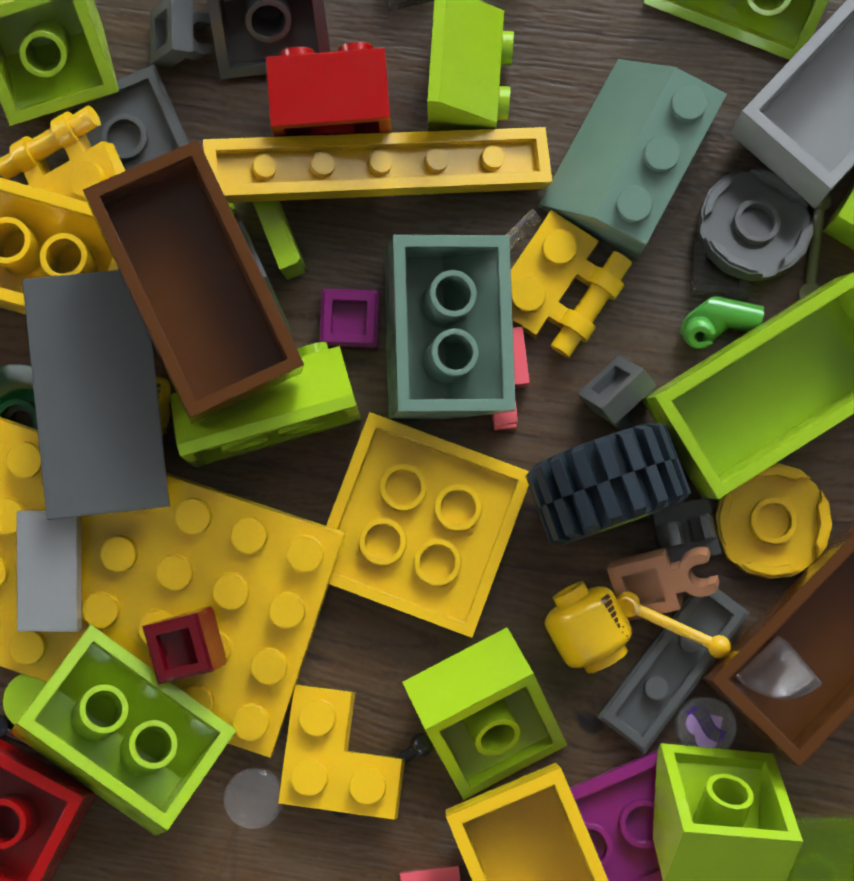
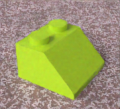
[0,0,119,126]
[427,0,514,131]
[402,627,567,800]
[653,743,803,881]

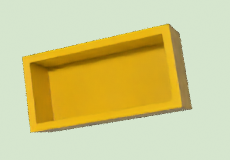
[445,763,609,881]

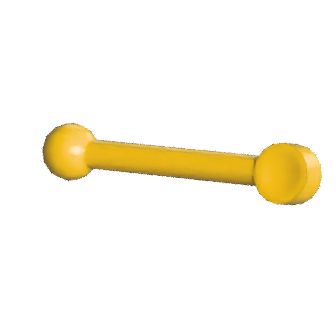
[617,592,731,659]

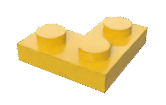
[278,685,405,820]

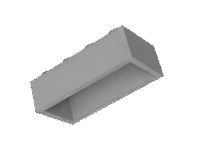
[730,0,854,209]

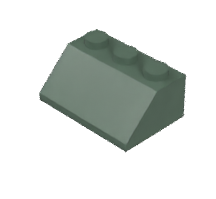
[538,59,727,260]
[384,235,516,420]

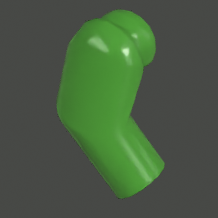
[681,296,764,350]

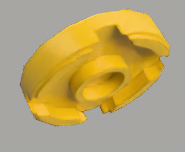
[713,463,832,579]

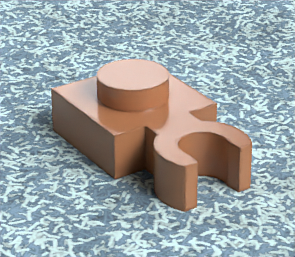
[607,546,720,621]

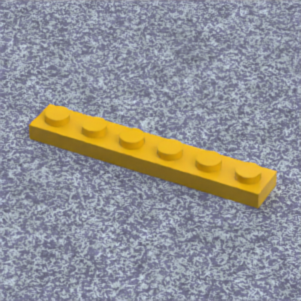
[201,127,553,203]

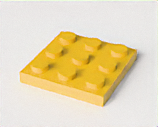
[326,412,529,638]

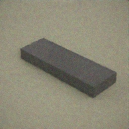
[596,577,750,754]

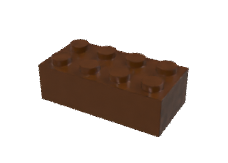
[83,139,304,424]
[701,521,854,767]

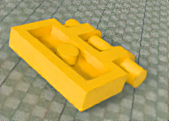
[0,106,125,202]
[511,210,632,358]

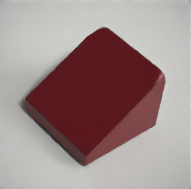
[142,606,227,685]

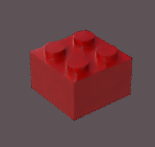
[266,42,392,137]
[0,739,96,881]

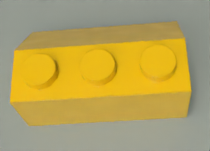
[0,178,118,315]

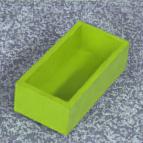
[642,272,854,499]

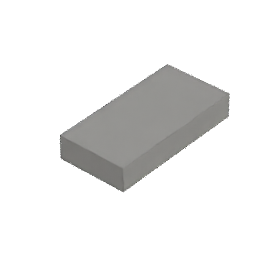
[17,510,82,632]

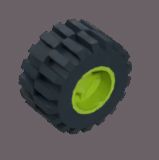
[526,423,691,545]

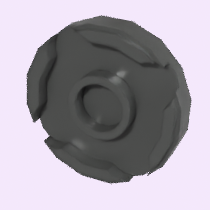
[697,169,813,281]

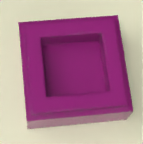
[319,288,380,350]

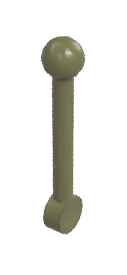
[797,194,832,301]

